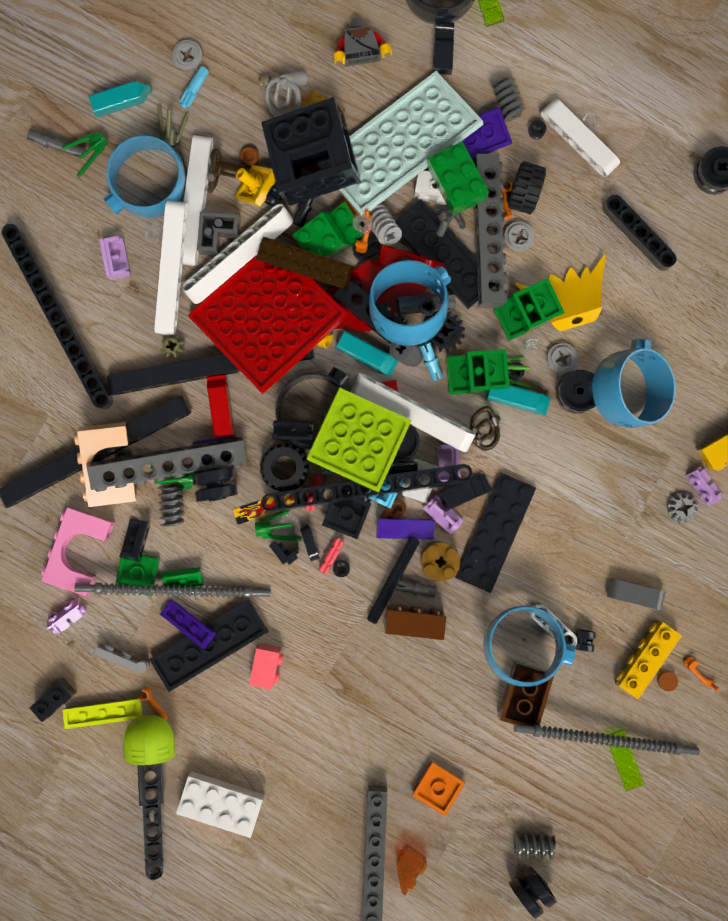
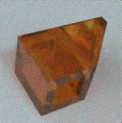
[396,844,427,895]

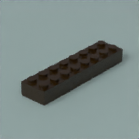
[256,236,354,290]

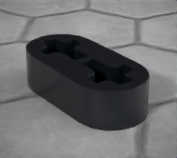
[353,235,380,261]
[300,524,320,562]

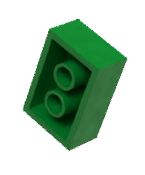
[427,141,489,216]

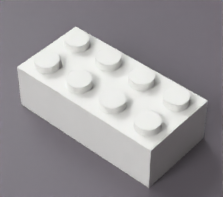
[176,771,264,838]

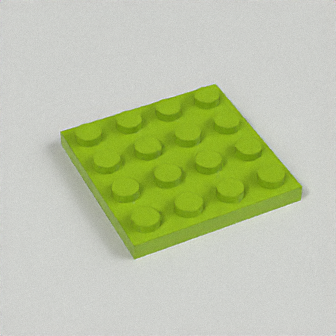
[307,388,412,493]

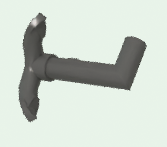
[432,207,466,237]

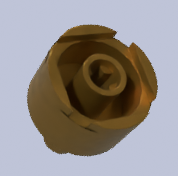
[420,542,460,582]

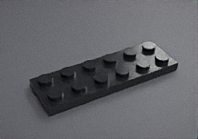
[395,199,495,310]
[455,473,536,593]
[149,599,269,692]

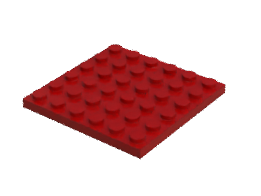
[187,255,348,395]

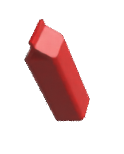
[206,375,235,438]

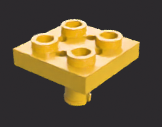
[234,165,275,207]

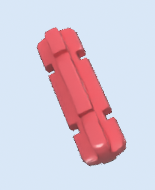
[304,474,324,512]
[319,538,344,574]

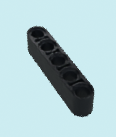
[603,195,677,271]

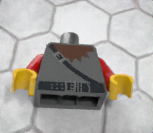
[334,18,393,67]

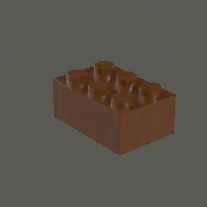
[385,604,447,640]
[498,661,554,726]

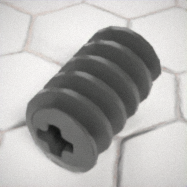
[491,78,526,122]
[390,342,423,367]
[158,485,184,527]
[514,833,556,860]

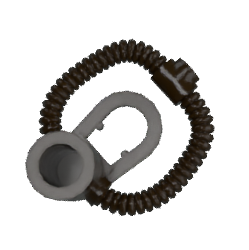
[207,148,247,193]
[469,406,501,451]

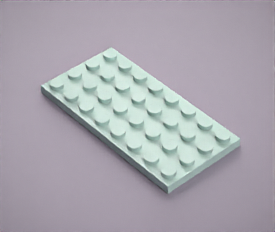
[317,71,483,217]

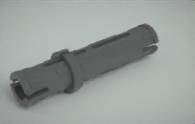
[27,128,85,158]

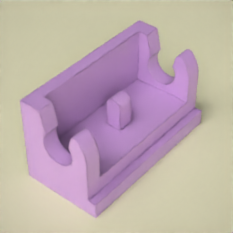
[99,236,131,280]
[437,445,461,482]

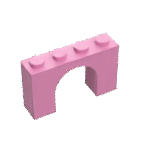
[41,508,115,596]

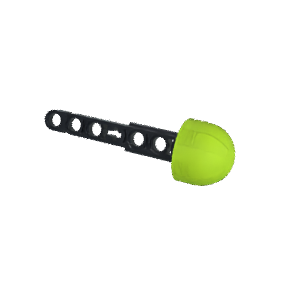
[123,715,175,880]

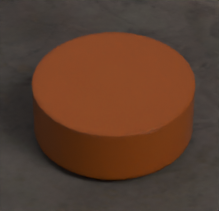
[240,147,259,167]
[657,671,678,692]

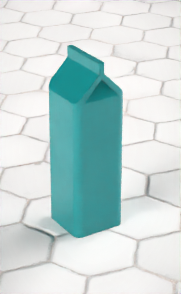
[88,81,152,118]
[336,331,398,377]
[486,385,551,416]

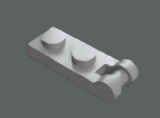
[94,644,150,673]

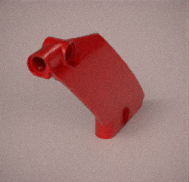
[325,244,447,332]

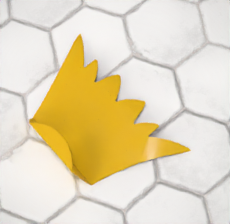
[515,254,606,331]

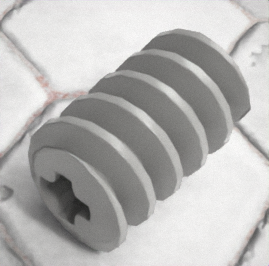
[369,204,402,246]

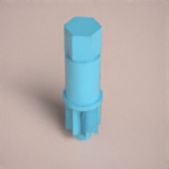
[179,66,209,109]

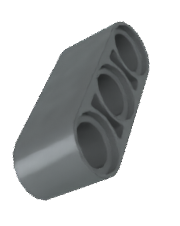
[607,578,666,611]

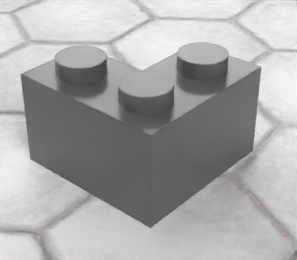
[197,212,241,256]

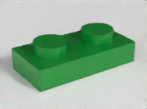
[161,567,204,587]

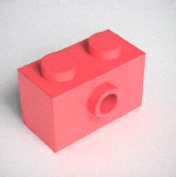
[249,643,284,690]

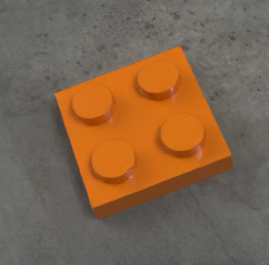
[412,761,465,816]

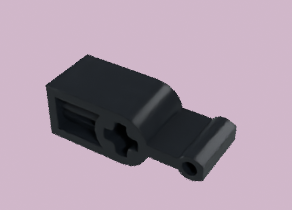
[433,22,455,75]
[438,474,492,512]

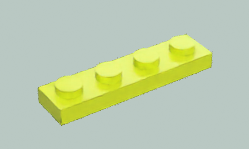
[62,698,143,729]

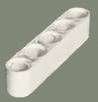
[541,98,620,177]

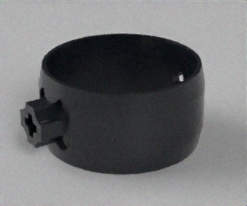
[406,0,475,25]
[275,367,350,450]

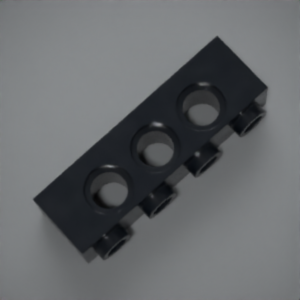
[333,280,408,344]

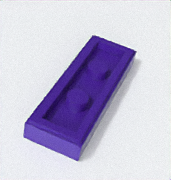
[376,518,435,540]
[160,599,216,649]

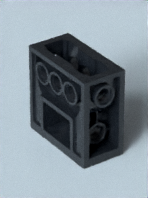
[261,97,361,206]

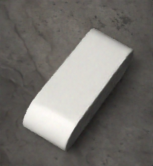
[529,603,577,646]

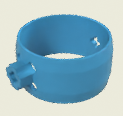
[103,136,187,218]
[369,260,451,346]
[592,338,676,428]
[483,605,575,686]

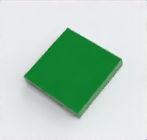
[115,555,160,596]

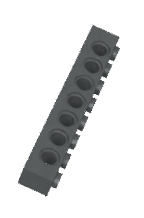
[473,154,508,308]
[86,437,247,492]
[362,786,387,921]

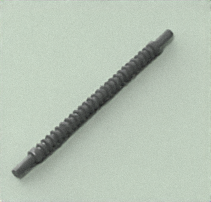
[74,582,271,598]
[514,724,700,755]

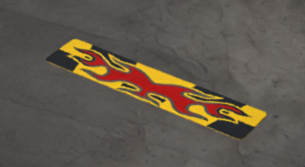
[233,487,308,524]

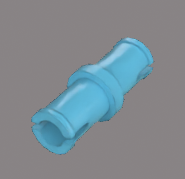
[419,341,444,381]

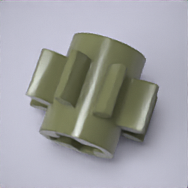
[161,335,185,359]

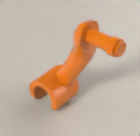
[501,181,512,220]
[355,209,372,253]
[684,656,720,691]
[139,687,168,720]

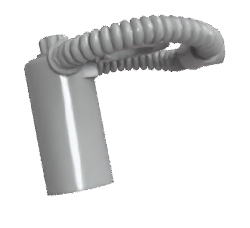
[264,71,308,117]

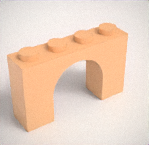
[74,422,136,507]

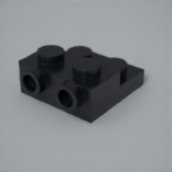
[322,489,371,540]

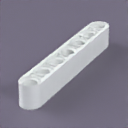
[183,135,213,266]
[155,200,188,336]
[182,204,293,304]
[350,373,476,452]

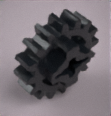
[428,311,465,353]

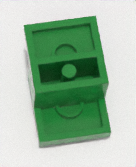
[293,202,365,257]
[492,278,565,342]
[446,349,510,395]

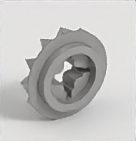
[172,40,203,71]
[504,222,535,252]
[547,343,578,374]
[667,493,699,523]

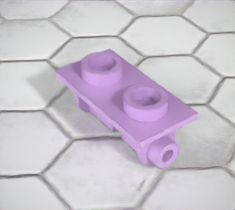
[686,466,723,507]
[423,495,463,535]
[47,598,86,634]

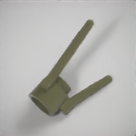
[157,104,189,148]

